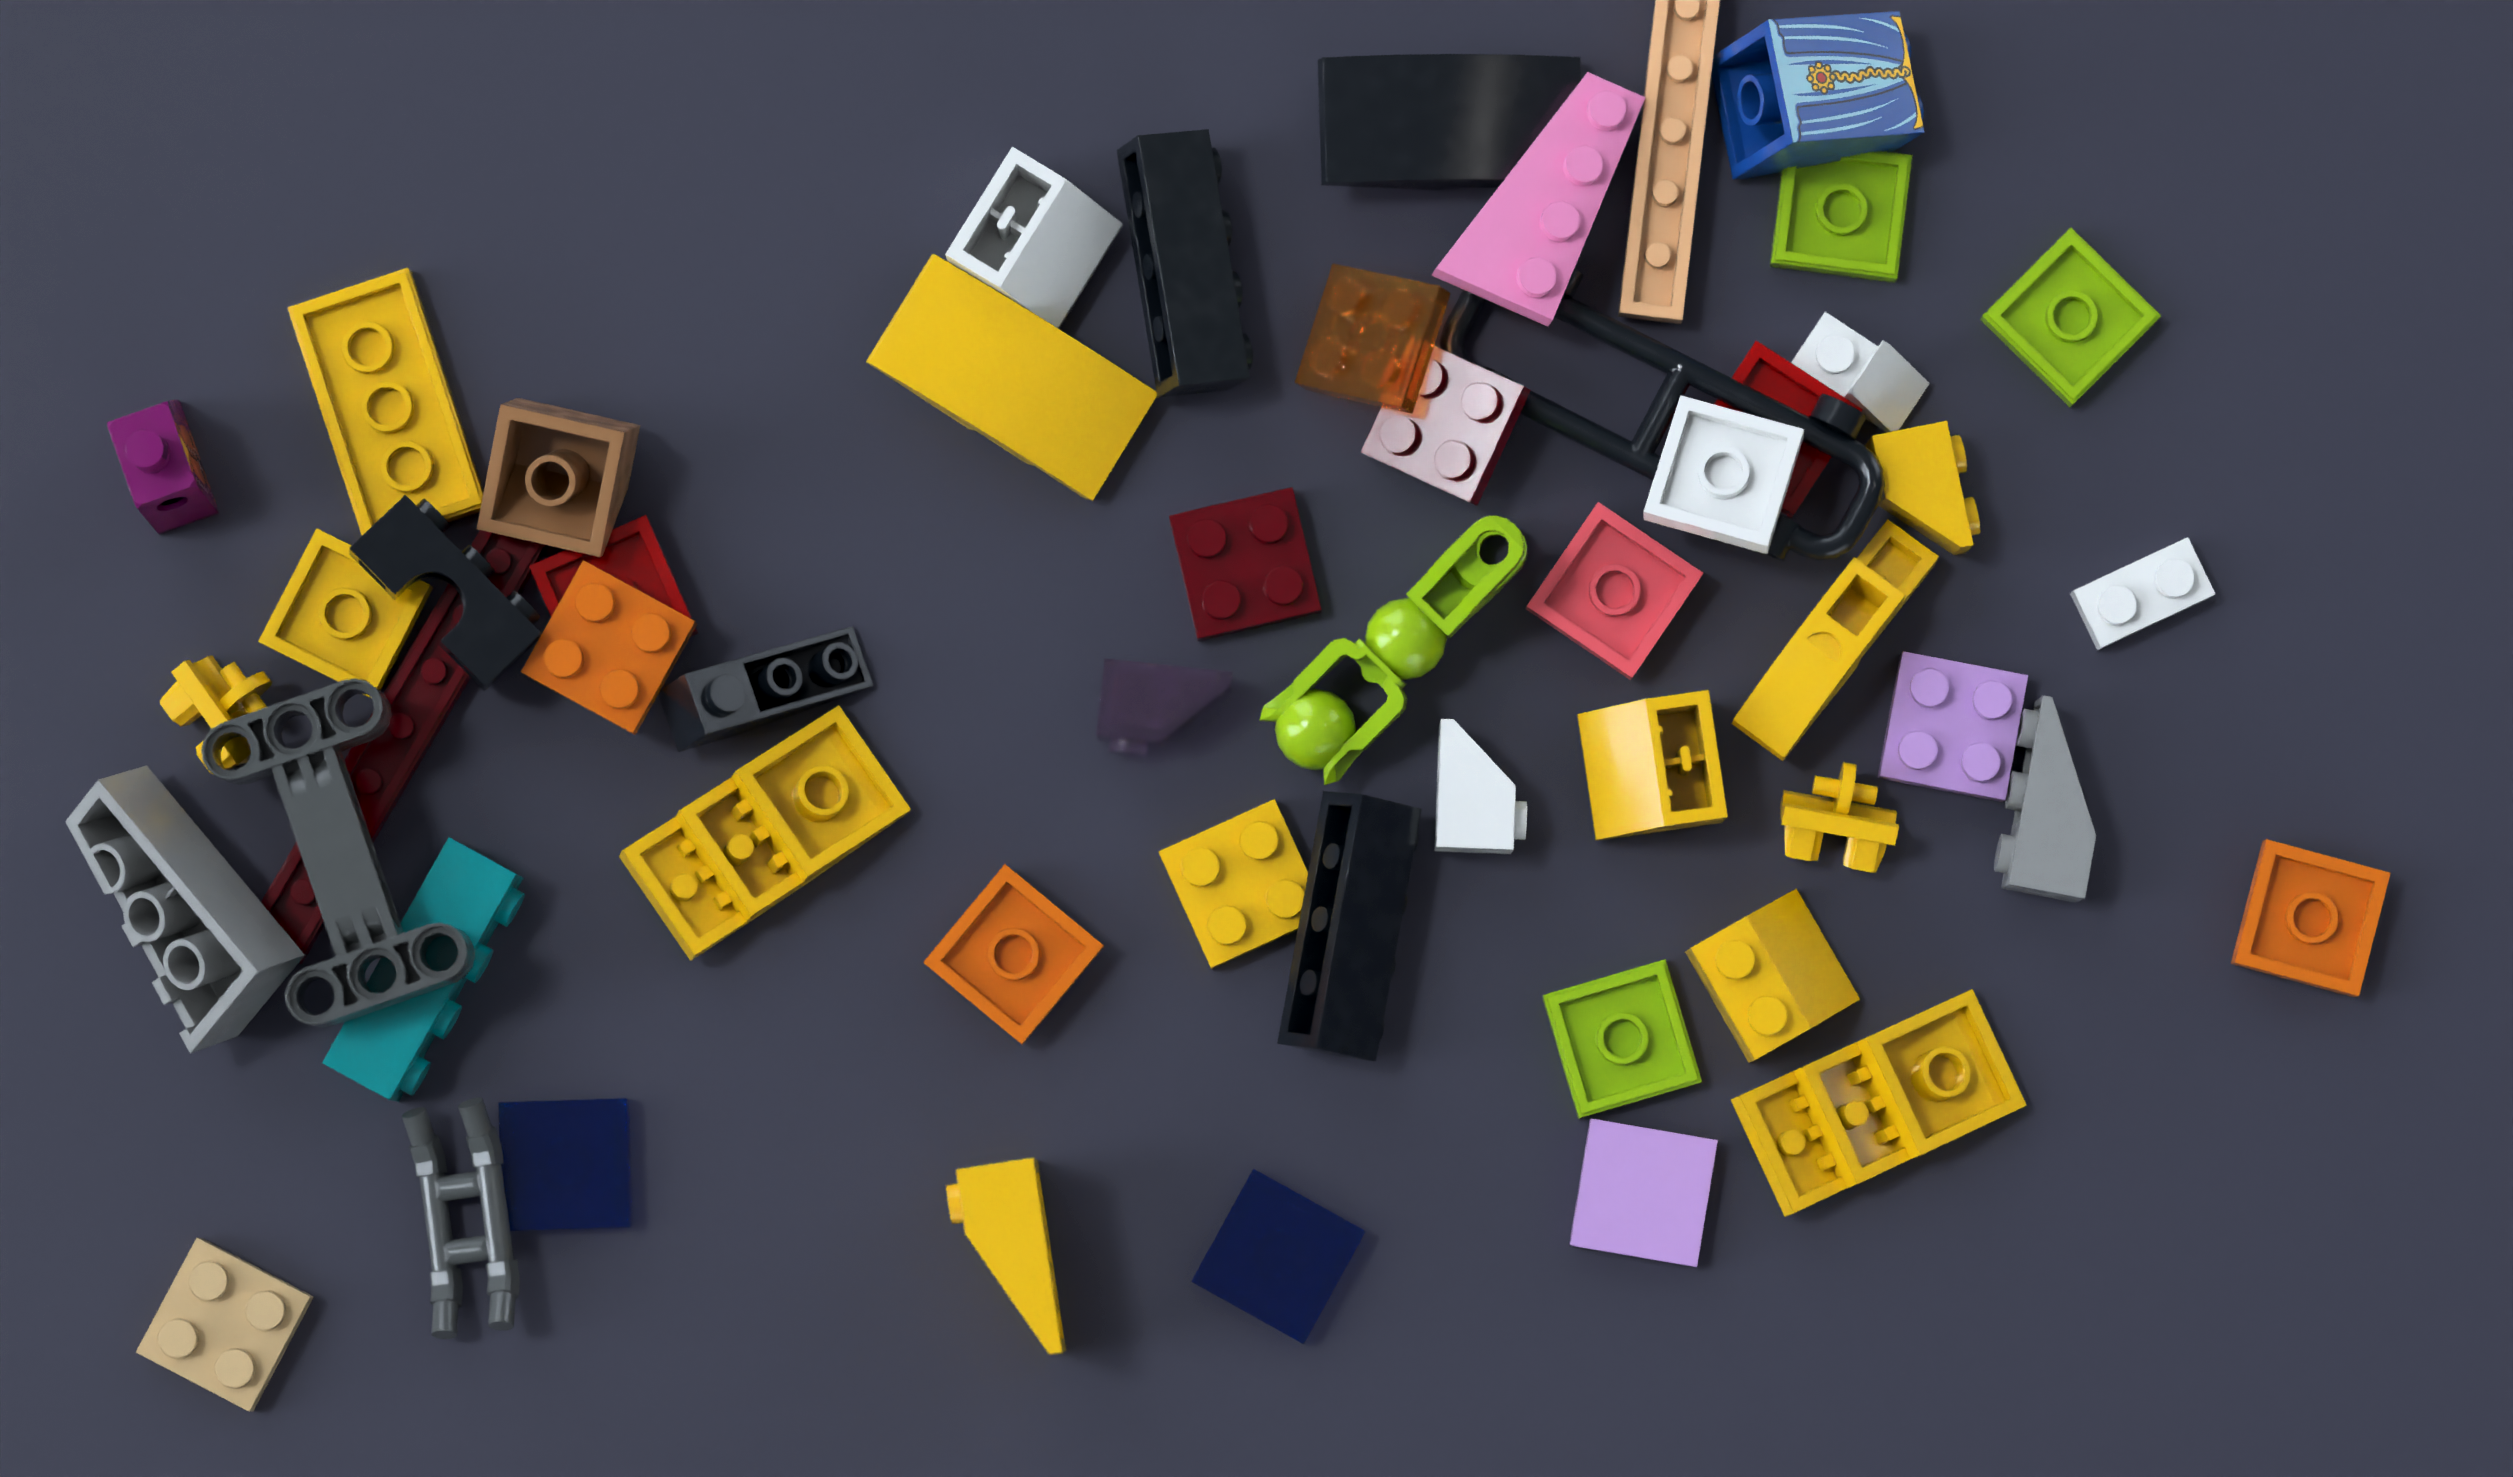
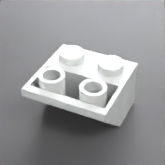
[945,147,1123,329]

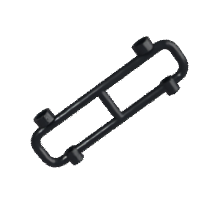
[1439,268,1885,562]

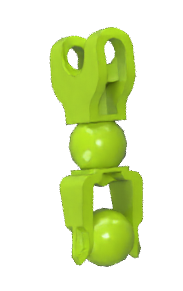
[1259,516,1528,785]

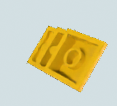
[866,254,1157,501]
[619,705,911,961]
[1731,989,2027,1217]

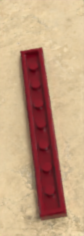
[261,530,548,964]

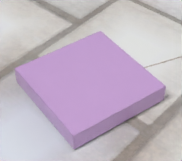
[1569,1118,1718,1267]

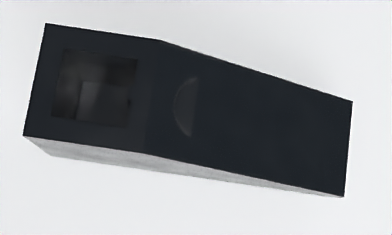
[658,626,874,752]

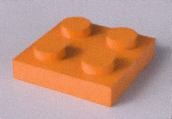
[521,560,697,735]
[2231,839,2391,998]
[923,864,1104,1045]

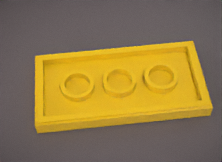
[287,268,483,535]

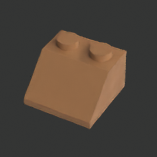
[477,398,641,557]

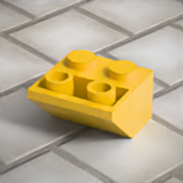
[1577,690,1728,841]

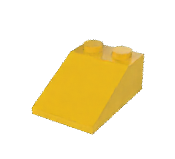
[946,1158,1066,1354]

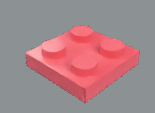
[1526,502,1704,680]

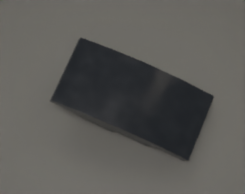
[1318,54,1581,190]

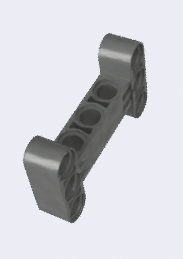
[201,678,475,1028]

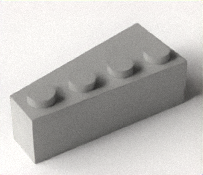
[65,765,305,1054]

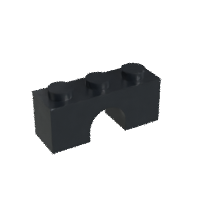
[349,495,541,692]

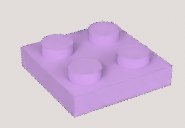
[1877,651,2028,802]

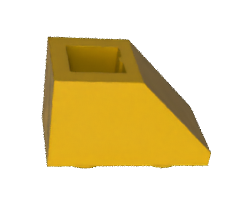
[1866,421,1980,555]

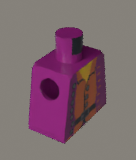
[107,400,219,534]

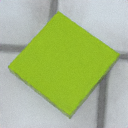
[1770,151,1912,283]
[1980,228,2161,407]
[1542,959,1702,1119]

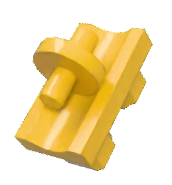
[160,655,272,775]
[1780,762,1899,873]

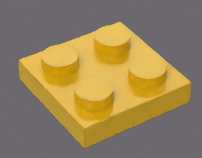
[258,528,433,698]
[1158,799,1308,969]

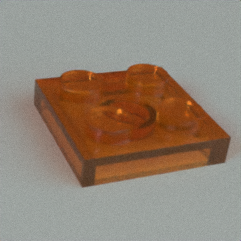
[1294,263,1451,414]

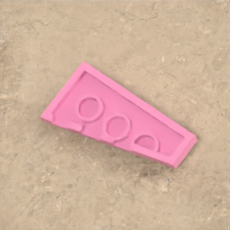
[1431,72,1646,327]

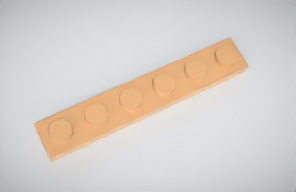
[1618,0,1720,324]

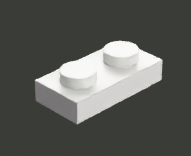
[2070,537,2216,650]

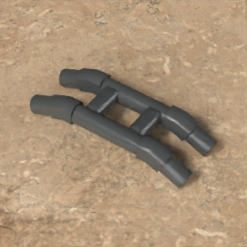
[401,1097,520,1339]

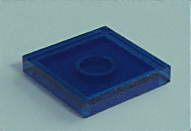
[499,1098,632,1231]
[1191,1169,1366,1344]

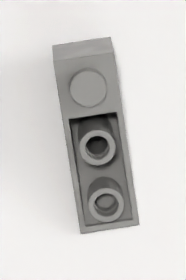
[1994,695,2096,903]

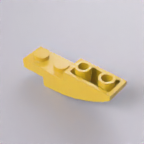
[1731,519,1939,761]

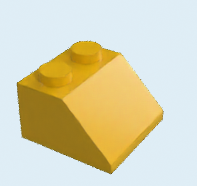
[1685,888,1860,1063]

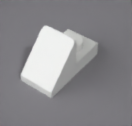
[1791,312,1930,433]

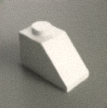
[1434,719,1527,854]

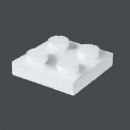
[1643,395,1804,554]

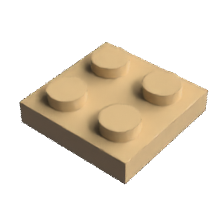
[136,1237,314,1412]

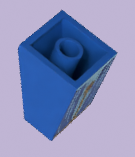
[1711,11,1925,180]

